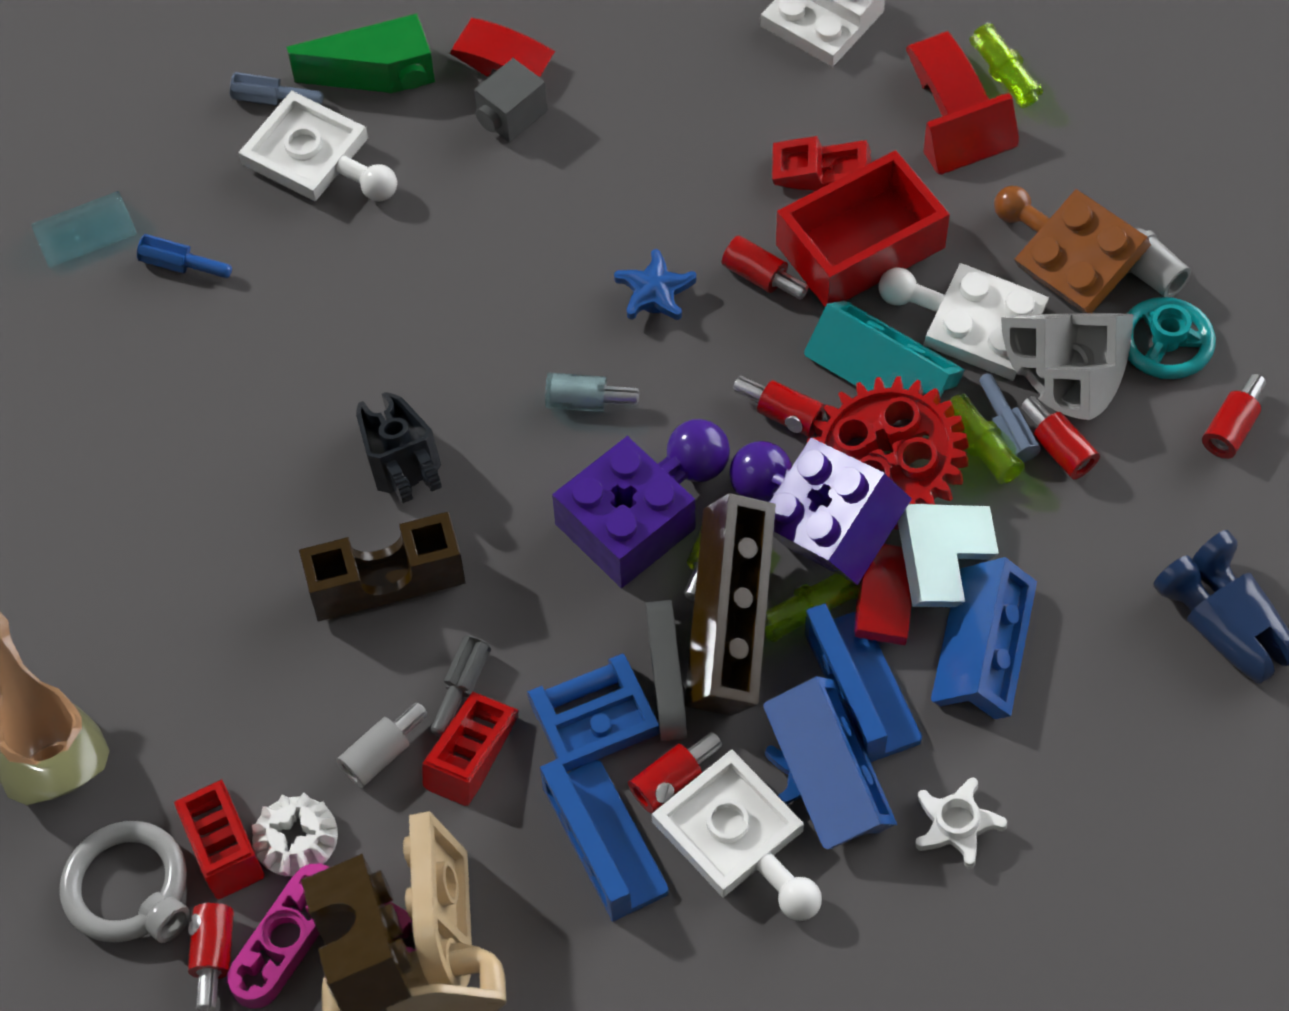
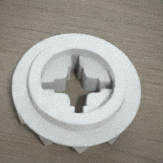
[252,793,338,876]

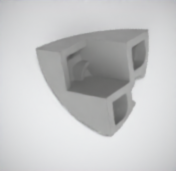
[1001,313,1133,420]

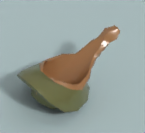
[0,612,110,805]

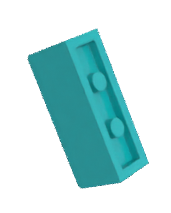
[804,300,965,398]

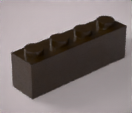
[684,493,776,716]

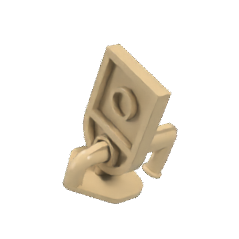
[322,811,506,1011]

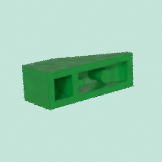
[286,13,435,93]

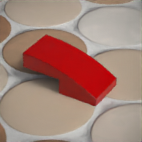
[449,17,555,78]
[906,31,989,116]
[772,136,871,190]
[855,544,912,646]

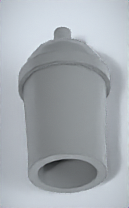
[1127,228,1191,297]

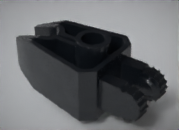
[356,392,442,504]

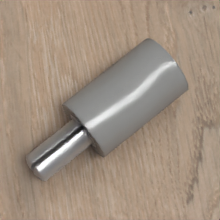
[336,702,427,788]

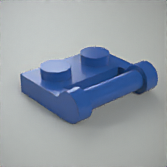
[527,653,660,772]

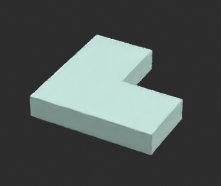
[898,504,999,607]

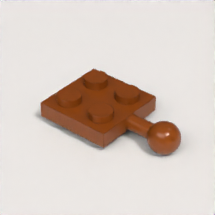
[994,186,1151,313]

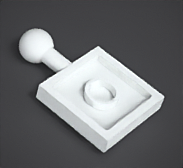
[238,91,397,202]
[878,263,1049,381]
[652,749,822,921]

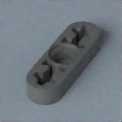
[646,600,687,741]

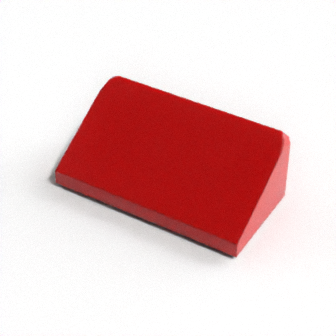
[923,93,1019,175]

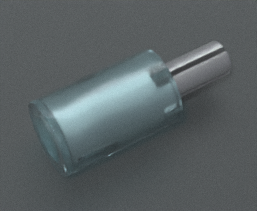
[545,372,640,412]

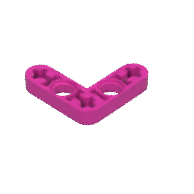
[227,863,416,1009]

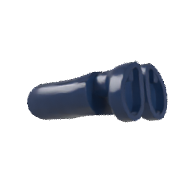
[1153,530,1289,684]

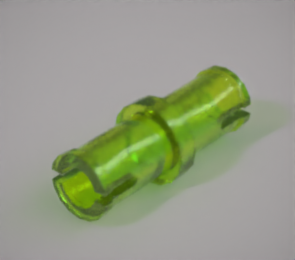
[969,23,1043,108]
[950,394,1025,484]
[764,573,860,642]

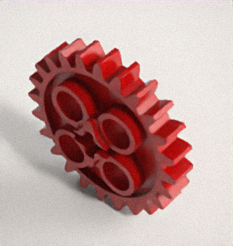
[807,376,969,530]

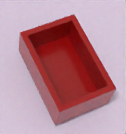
[776,150,950,307]

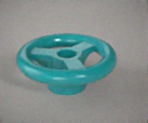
[1126,297,1216,379]

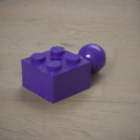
[552,419,730,589]
[729,438,912,585]

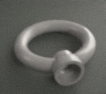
[60,821,190,943]

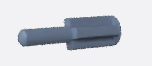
[230,72,324,105]
[979,373,1041,464]

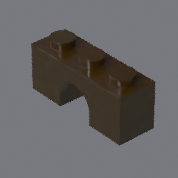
[299,511,466,622]
[301,854,414,1011]

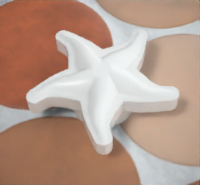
[916,778,1007,868]

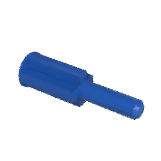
[137,234,232,278]

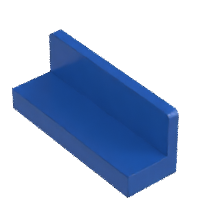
[931,557,1037,719]
[805,603,922,762]
[764,676,897,849]
[540,758,669,922]

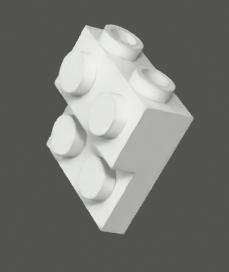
[760,0,885,67]

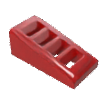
[422,691,519,806]
[174,779,265,899]

